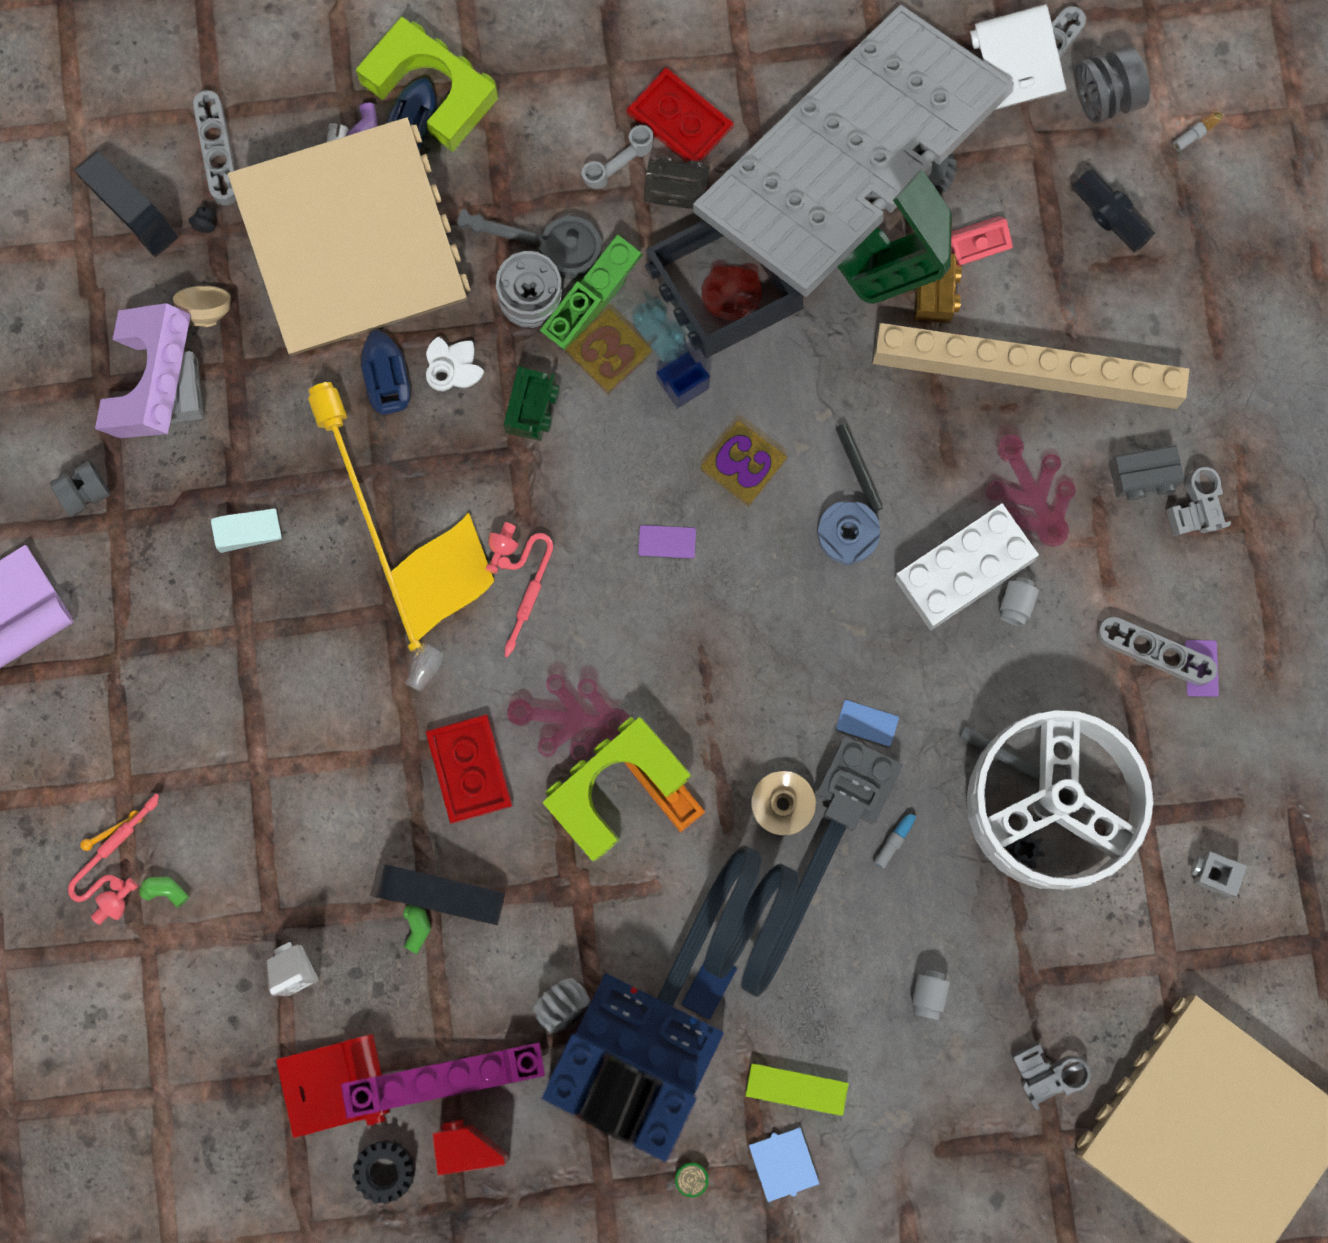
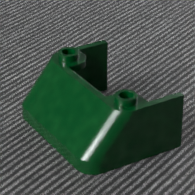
[837,170,952,304]

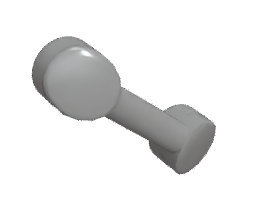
[582,125,654,189]

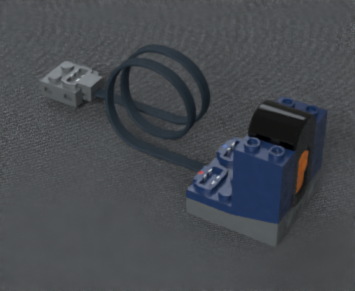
[541,736,903,1162]

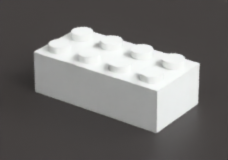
[895,504,1039,631]

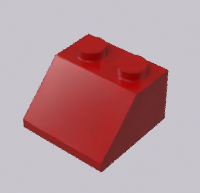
[433,1120,510,1175]

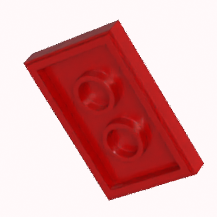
[626,67,734,169]
[425,714,513,824]

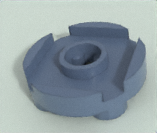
[817,501,880,566]

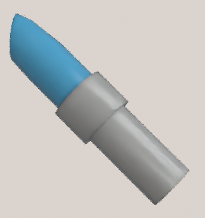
[873,814,916,869]

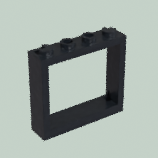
[644,220,803,358]

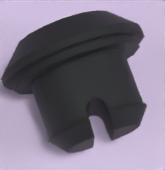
[189,206,215,233]

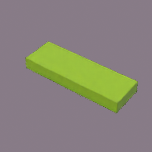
[745,1063,849,1116]

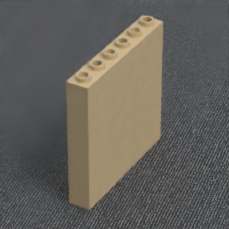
[227,117,471,356]
[1075,995,1328,1243]

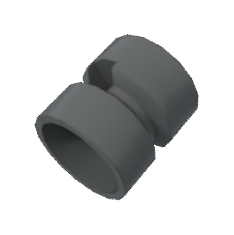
[50,460,111,517]

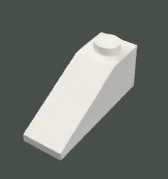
[267,942,319,996]

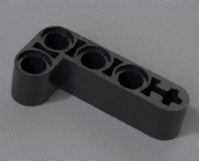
[73,150,179,258]
[370,864,505,926]

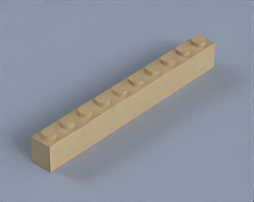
[872,323,1189,409]

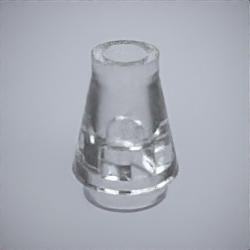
[405,642,445,692]

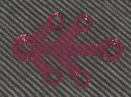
[986,435,1076,547]
[507,674,630,762]

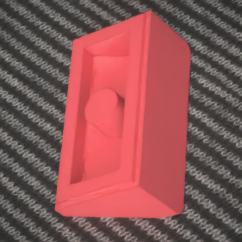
[951,216,1013,265]

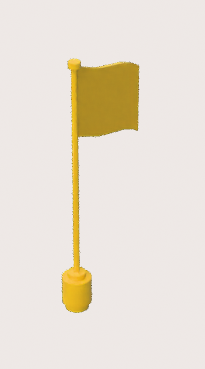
[308,382,494,652]

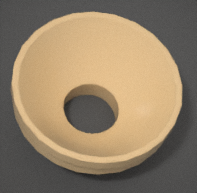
[173,286,231,327]

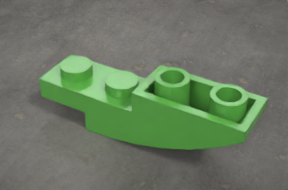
[540,234,643,350]

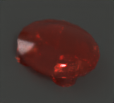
[702,265,762,320]

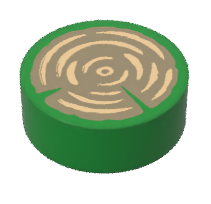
[675,1162,708,1198]

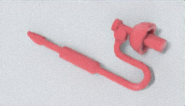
[485,522,554,657]
[68,793,159,925]

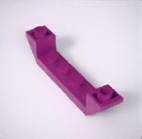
[341,1043,545,1118]

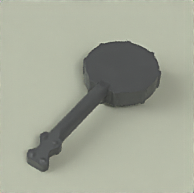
[457,209,602,280]

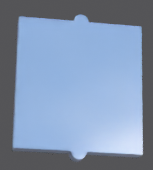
[749,1127,819,1202]

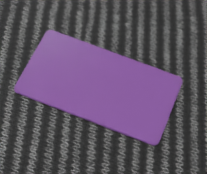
[639,525,696,558]
[1185,640,1219,697]

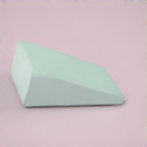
[210,509,282,553]

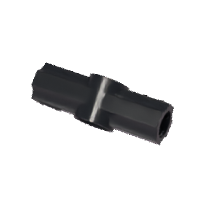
[1071,169,1155,253]

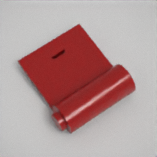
[276,1034,391,1138]

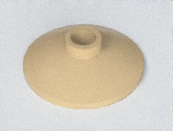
[751,771,816,836]

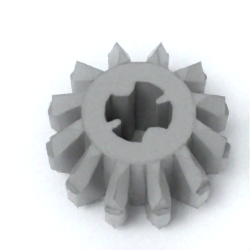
[533,978,591,1033]

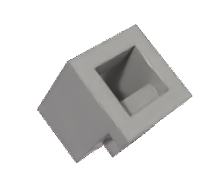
[1190,852,1247,898]

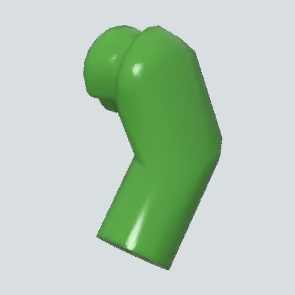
[139,877,189,908]
[403,905,431,954]

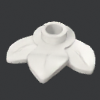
[426,337,484,391]

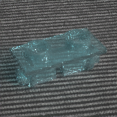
[632,303,690,365]

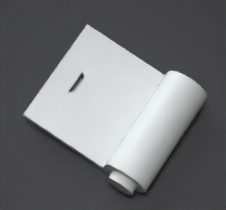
[970,4,1066,110]

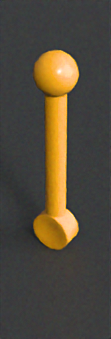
[80,811,143,851]

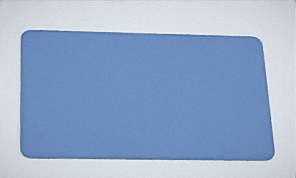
[836,700,899,746]

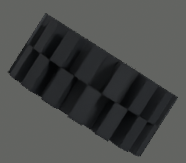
[352,1140,415,1204]

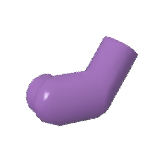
[347,103,378,136]

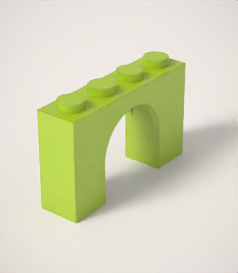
[356,16,498,152]
[542,717,693,862]

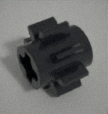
[1003,834,1045,869]

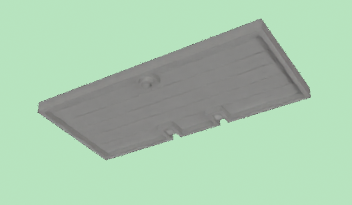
[693,5,1014,297]

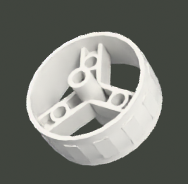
[967,710,1153,890]

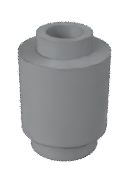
[1000,577,1039,627]
[911,970,950,1020]

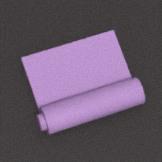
[0,545,74,668]

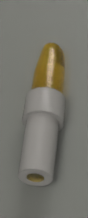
[1172,112,1223,152]

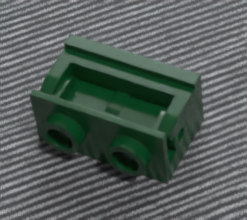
[503,366,560,441]

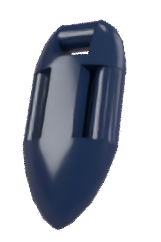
[386,77,436,150]
[361,329,411,415]

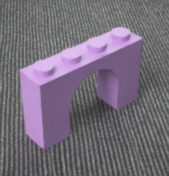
[95,303,191,438]

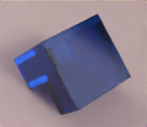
[656,352,710,409]

